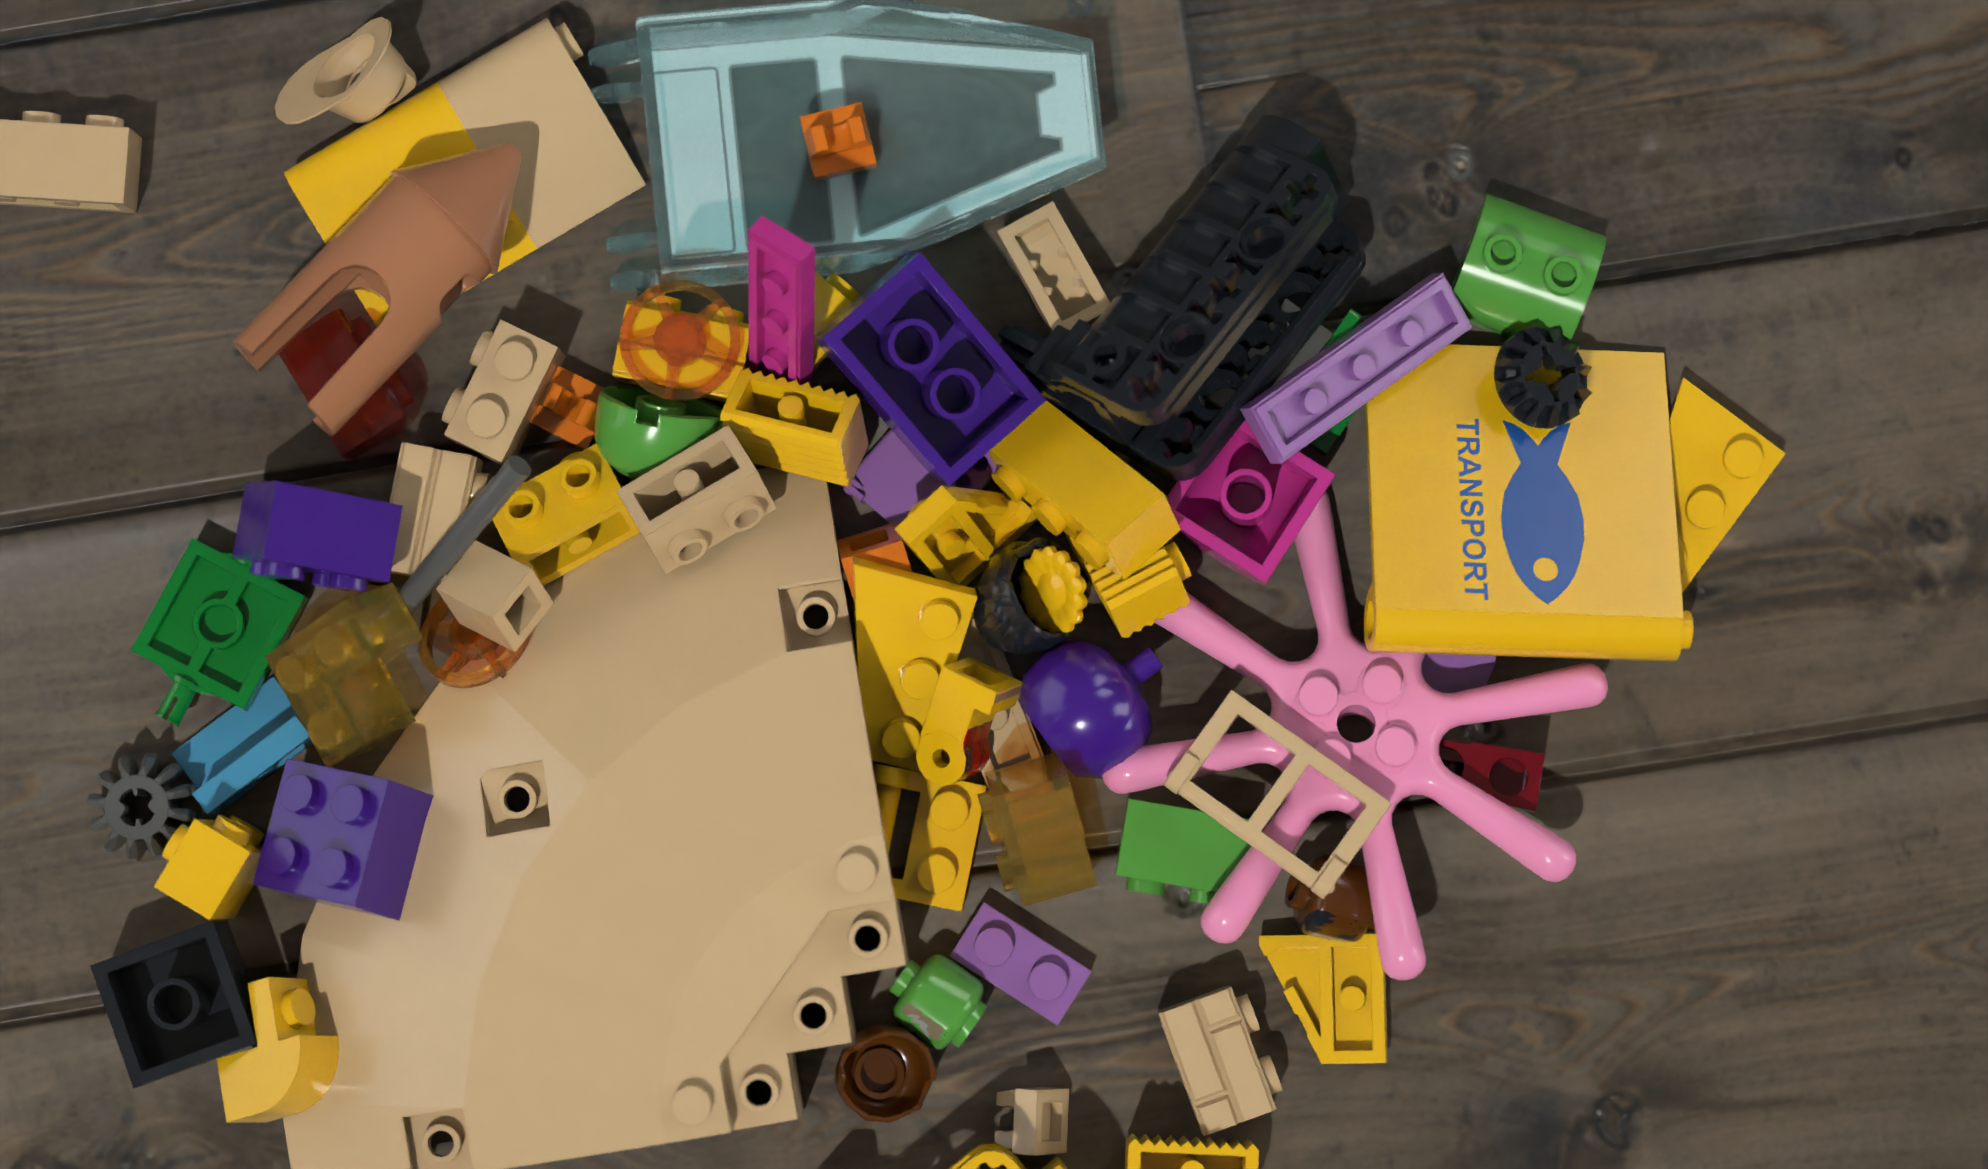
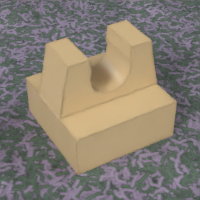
[995,1087,1069,1156]

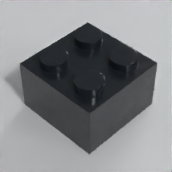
[90,919,257,1089]

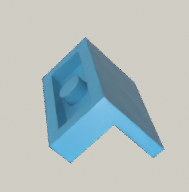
[171,676,321,815]

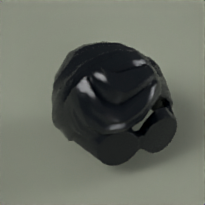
[973,537,1091,655]

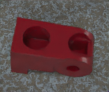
[1439,740,1545,813]

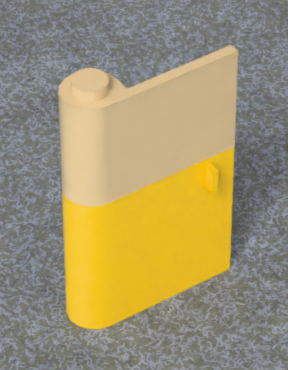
[284,18,646,327]

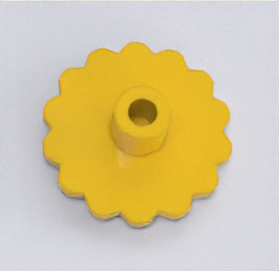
[1018,546,1087,634]

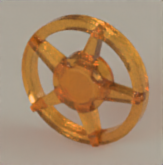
[619,280,741,401]
[418,598,532,688]

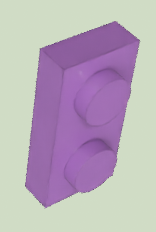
[950,902,1092,1026]

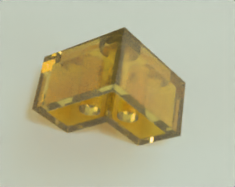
[265,582,424,767]
[977,753,1098,907]

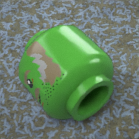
[889,954,988,1050]

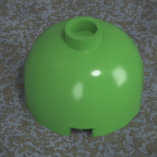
[595,385,722,483]

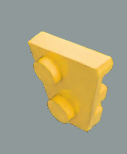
[895,485,1038,586]
[1259,933,1388,1064]

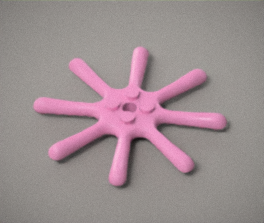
[1102,492,1608,980]

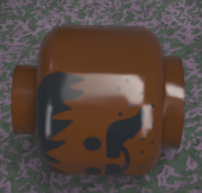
[1285,853,1375,942]

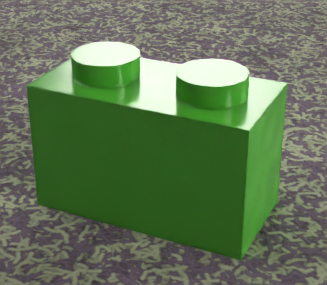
[1114,798,1251,904]

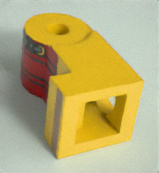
[916,657,1023,786]

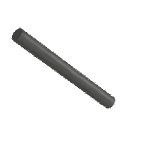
[372,455,531,640]

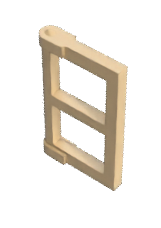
[1164,690,1392,900]

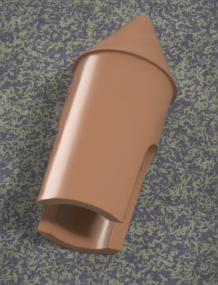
[232,142,522,436]

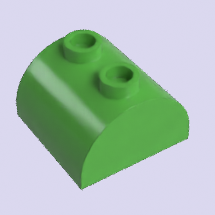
[1451,193,1607,341]

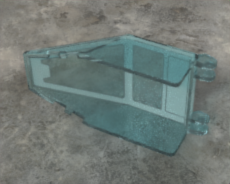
[588,0,1106,293]

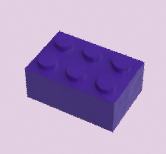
[814,252,1046,486]

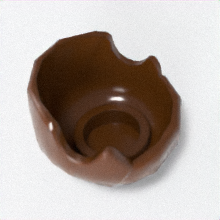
[834,1024,937,1123]

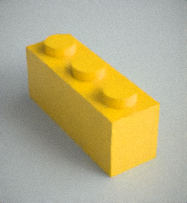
[988,399,1181,581]

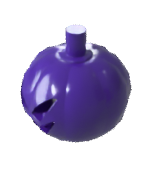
[1018,640,1164,779]

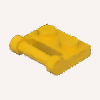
[873,763,987,912]

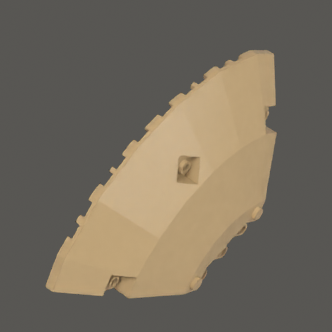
[283,467,909,1169]

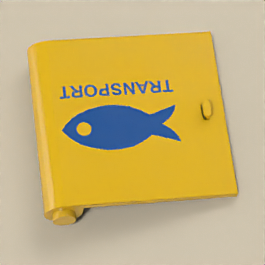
[1364,344,1693,662]

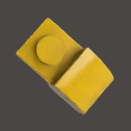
[217,977,339,1123]

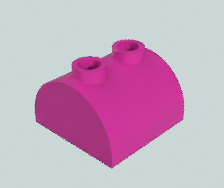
[1166,420,1336,585]

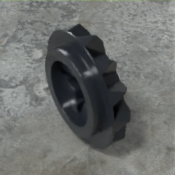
[1494,325,1592,429]

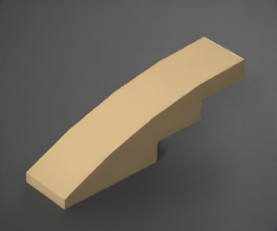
[997,201,1132,463]

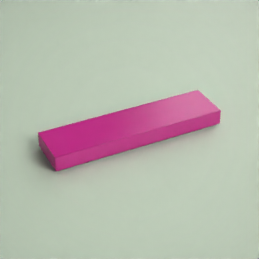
[748,215,815,388]

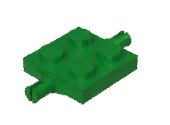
[130,538,309,727]

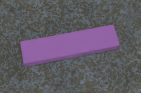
[1240,273,1472,464]

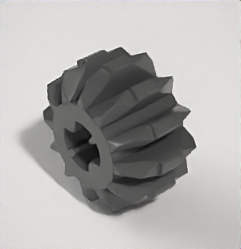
[87,753,199,862]

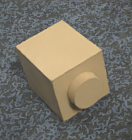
[436,540,554,652]

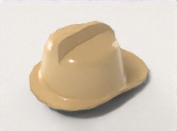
[275,17,417,124]

